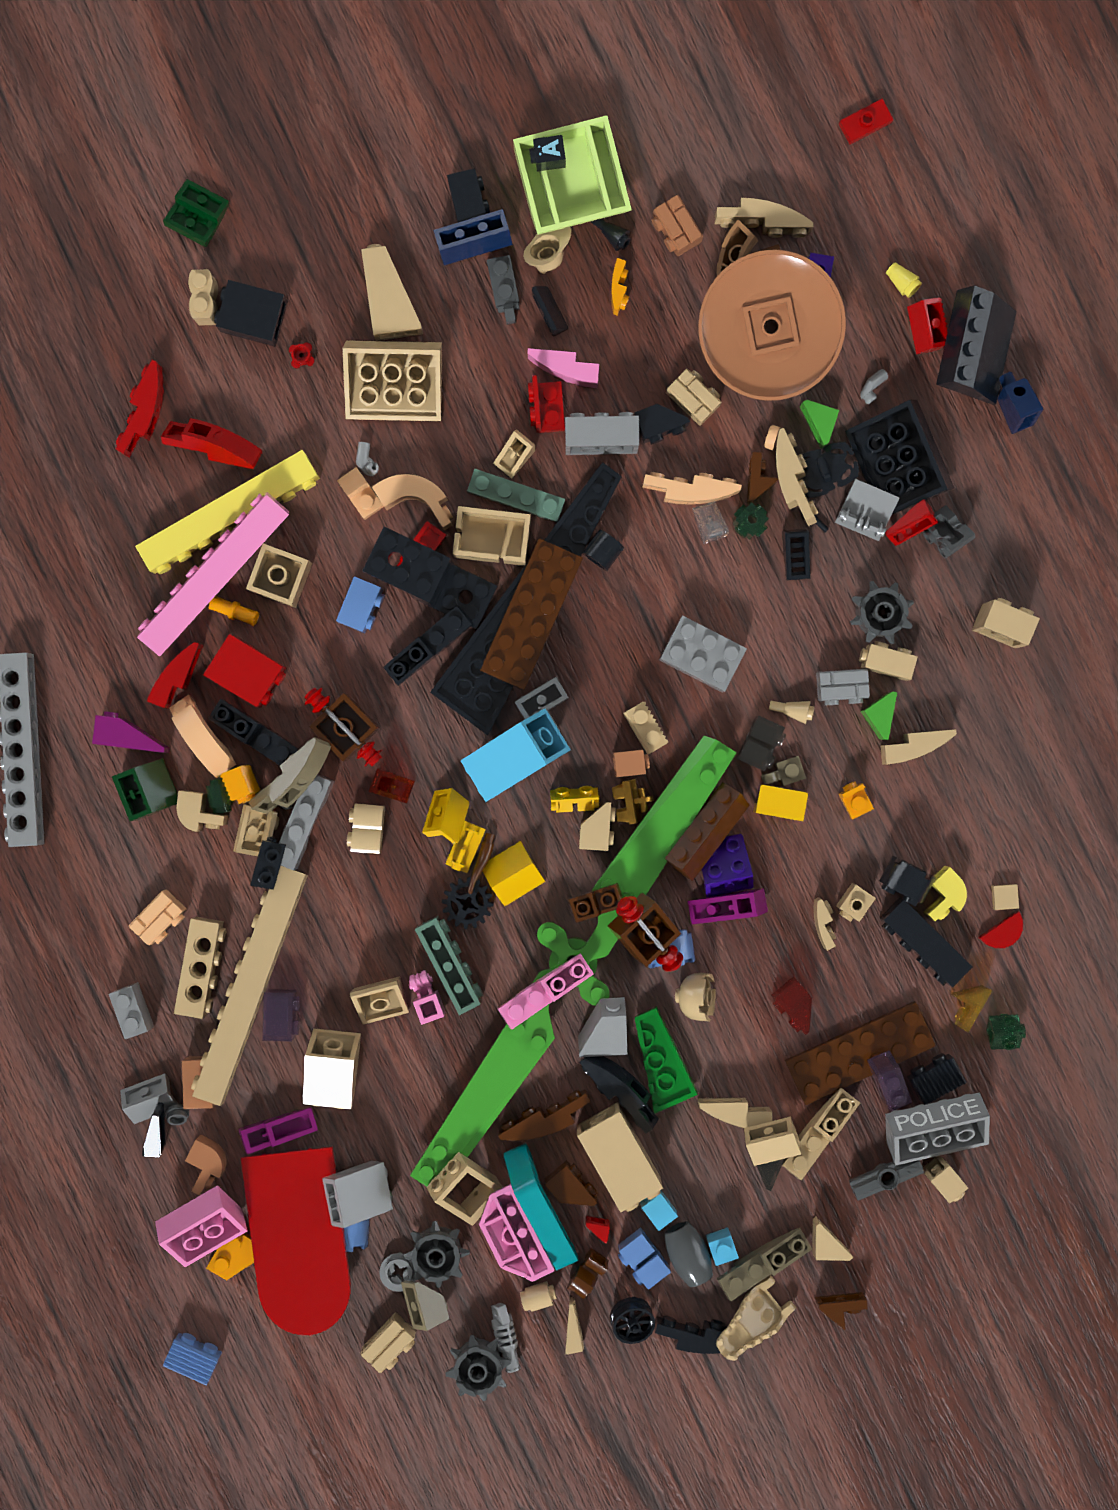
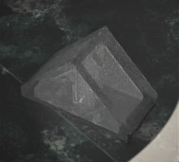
[692,501,729,544]

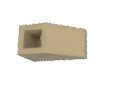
[579,802,616,851]

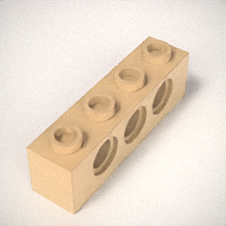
[174,917,226,1019]

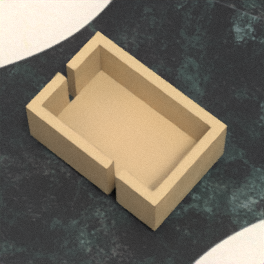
[453,506,531,566]

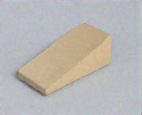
[565,1297,584,1355]

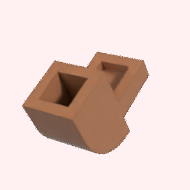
[185,1135,227,1196]

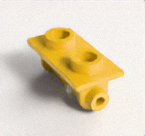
[550,786,599,813]
[445,821,486,873]

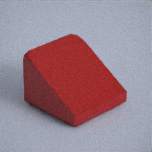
[585,1216,610,1244]

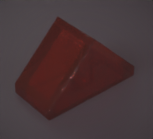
[369,768,415,803]

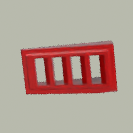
[885,499,938,546]

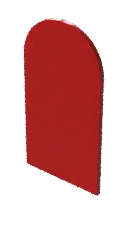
[241,1146,351,1336]

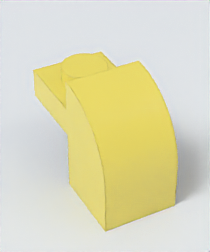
[924,866,967,921]

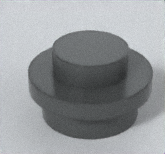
[165,1104,189,1125]

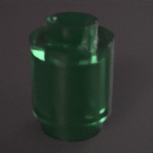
[206,778,233,814]

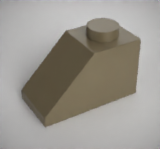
[401,1280,449,1331]

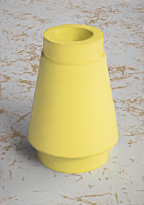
[886,262,922,298]

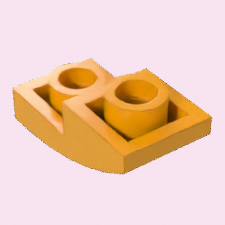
[611,258,629,316]

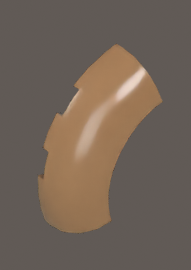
[717,220,758,276]

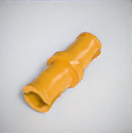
[209,595,259,626]

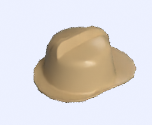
[523,227,572,274]

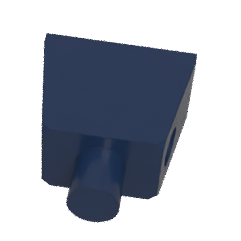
[998,372,1044,434]

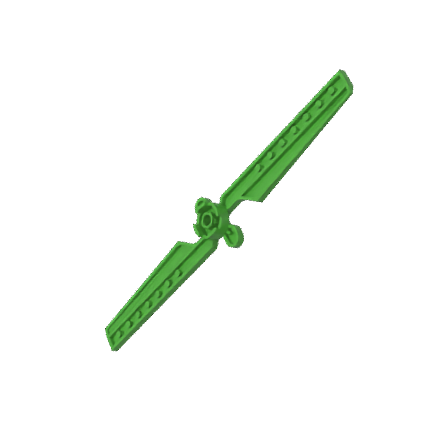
[410,736,737,1187]

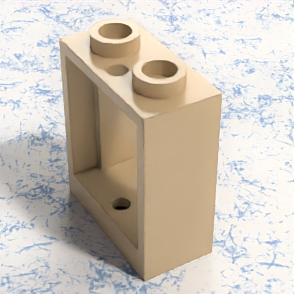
[426,1152,503,1226]

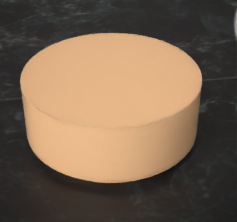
[764,425,781,450]

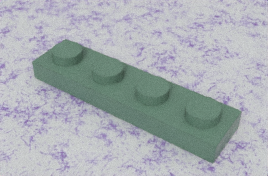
[467,469,565,523]

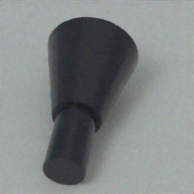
[590,218,631,251]

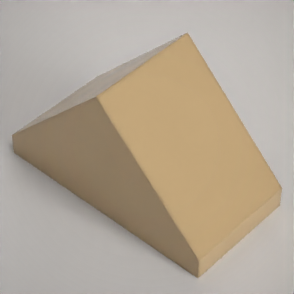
[494,429,535,479]
[812,1217,853,1261]

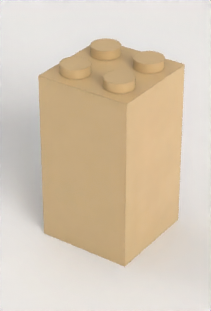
[577,1102,663,1212]

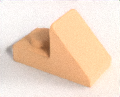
[337,467,384,520]

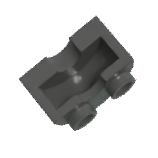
[923,505,975,559]

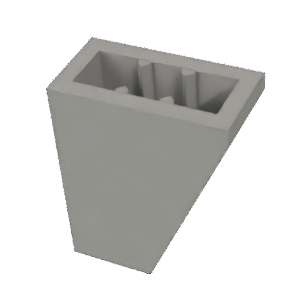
[578,997,627,1057]

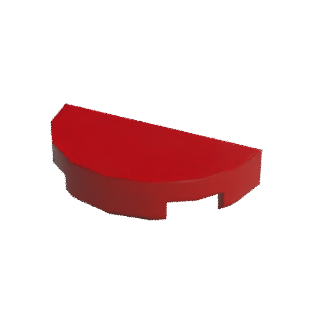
[978,911,1023,948]

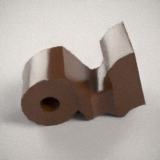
[567,1248,609,1299]

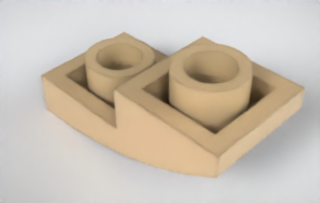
[813,897,836,951]

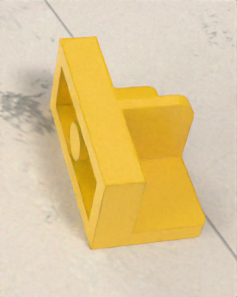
[753,785,808,821]
[422,788,469,844]

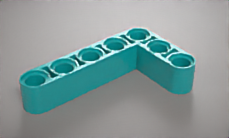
[503,1143,579,1270]

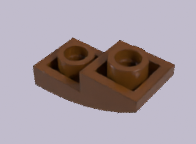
[569,883,623,923]

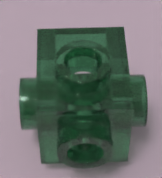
[732,502,769,540]
[986,1014,1026,1050]

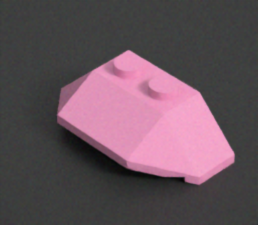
[479,1184,554,1282]

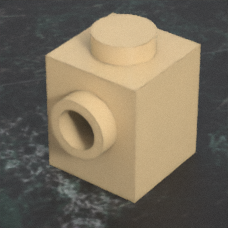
[836,883,876,922]

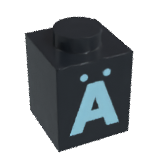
[529,135,566,172]

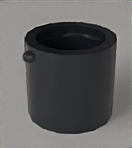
[582,529,624,571]

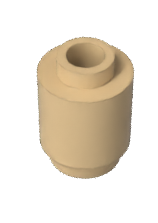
[520,1281,557,1312]

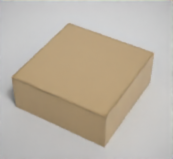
[991,884,1019,910]

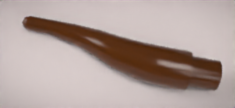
[468,833,495,894]

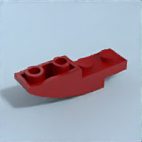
[115,360,163,458]
[161,418,262,469]

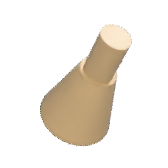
[769,701,814,724]

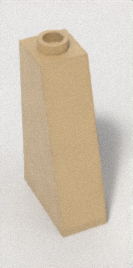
[361,244,423,341]

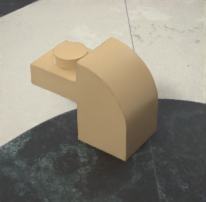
[176,790,229,832]

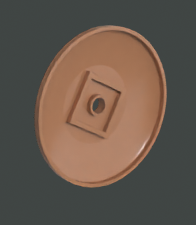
[698,250,846,401]

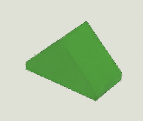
[800,400,839,449]
[860,692,897,740]

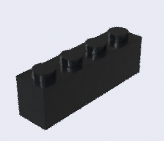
[880,898,973,988]

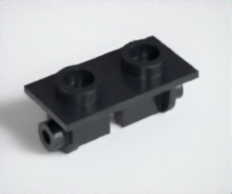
[250,837,286,890]

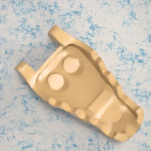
[716,1275,796,1361]

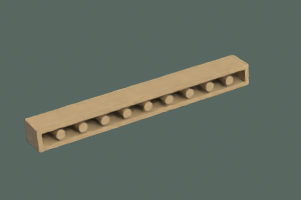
[191,865,308,1106]

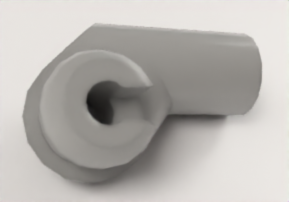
[860,369,888,404]
[356,442,379,476]

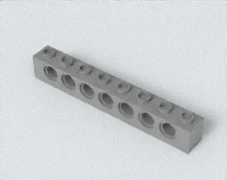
[0,653,45,847]

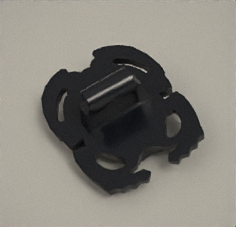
[799,442,859,498]

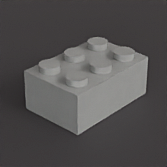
[565,412,639,455]
[659,615,747,693]

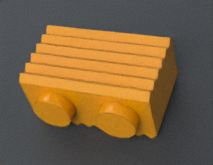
[220,765,260,804]

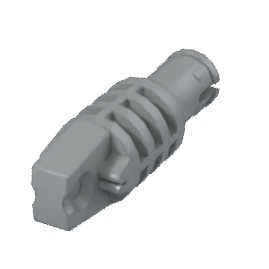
[491,1303,521,1373]

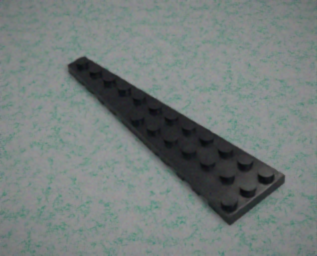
[430,462,622,735]

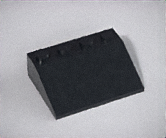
[936,285,1017,405]
[845,400,954,515]

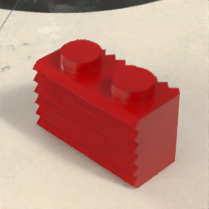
[907,297,948,354]

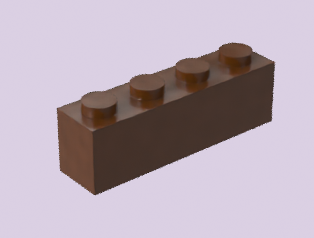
[665,782,750,881]

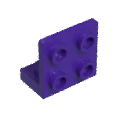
[701,834,753,898]

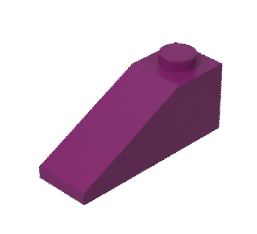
[92,711,170,753]
[688,888,768,924]

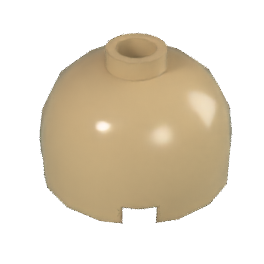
[675,973,716,1021]

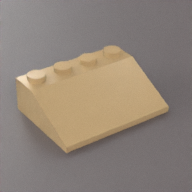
[343,341,442,421]

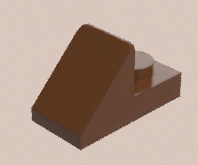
[746,452,779,504]
[815,1292,868,1330]

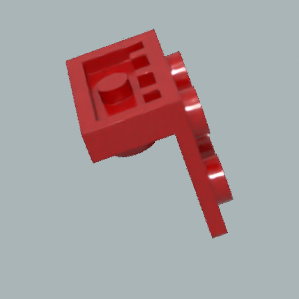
[528,375,565,433]

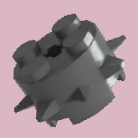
[850,581,914,644]
[404,1221,470,1288]
[445,1335,511,1401]

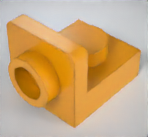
[839,781,874,820]

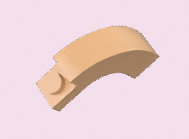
[372,474,453,531]
[169,694,236,778]

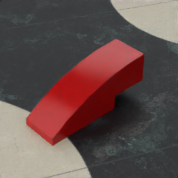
[147,642,204,709]

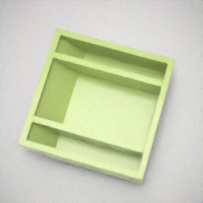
[513,115,631,235]

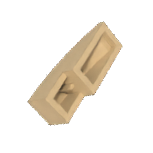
[880,729,957,765]
[698,1098,772,1128]

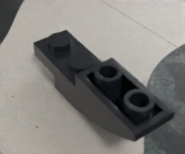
[383,605,474,686]
[208,699,299,766]
[580,1056,659,1134]
[654,1316,728,1354]

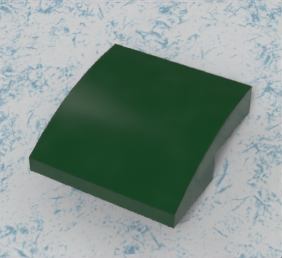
[163,179,229,247]

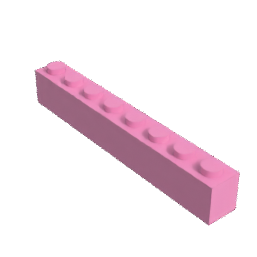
[137,492,289,656]

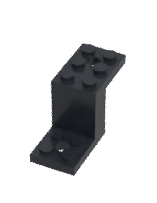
[362,526,498,629]

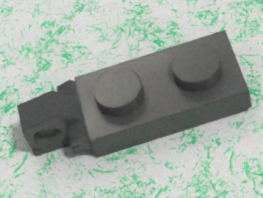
[487,255,520,325]

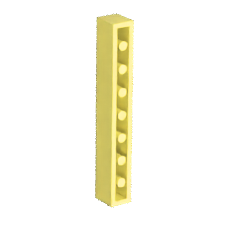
[135,450,320,574]

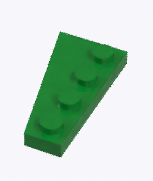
[635,1006,698,1114]

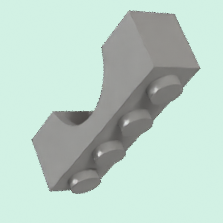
[279,774,335,871]

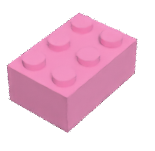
[155,1185,247,1267]

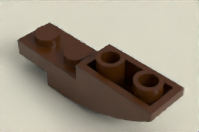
[498,1089,591,1141]

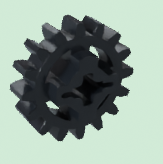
[441,877,494,929]

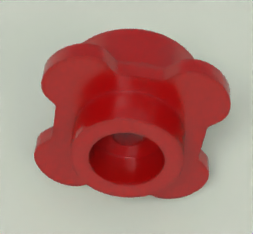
[289,342,315,369]

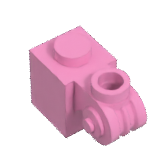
[409,970,446,1025]

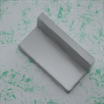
[120,1074,178,1124]

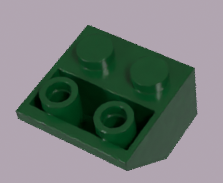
[112,758,178,821]

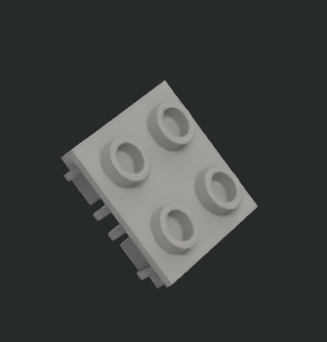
[835,478,900,541]

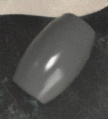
[665,1221,713,1287]

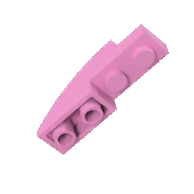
[497,954,594,1029]

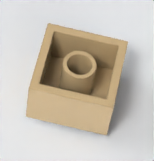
[246,543,313,608]
[972,598,1040,649]

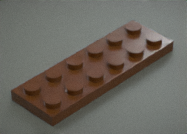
[480,538,583,690]
[784,1001,936,1105]

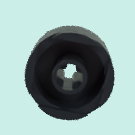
[879,855,936,906]

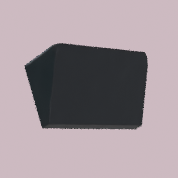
[532,286,568,336]

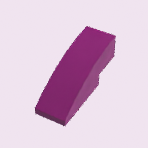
[238,1107,318,1154]

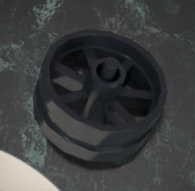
[610,1297,655,1344]

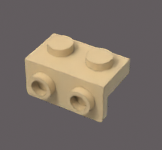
[233,804,279,856]

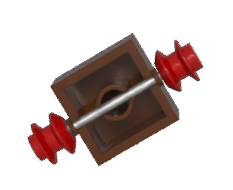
[304,687,383,767]
[608,892,683,972]

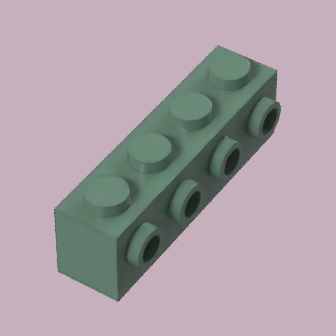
[415,916,483,1015]

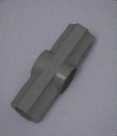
[849,1160,924,1201]

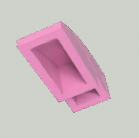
[528,348,599,388]

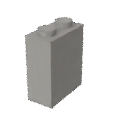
[322,1161,393,1228]

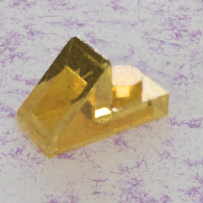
[951,985,992,1032]

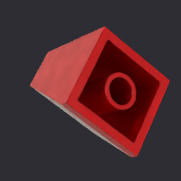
[203,634,286,708]

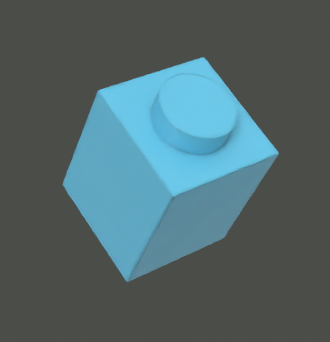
[640,1190,678,1231]
[706,1228,739,1266]

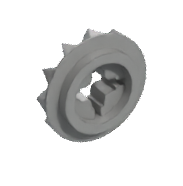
[379,1252,416,1292]

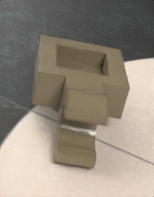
[761,756,806,786]

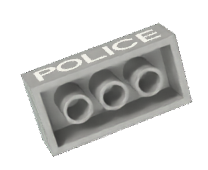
[885,1092,990,1166]

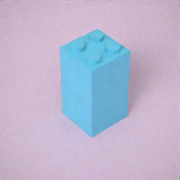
[461,709,571,802]

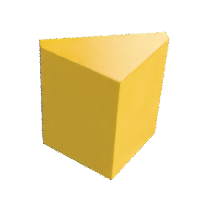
[483,841,545,906]

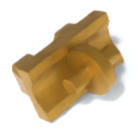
[612,779,654,825]

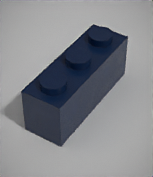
[433,209,513,265]

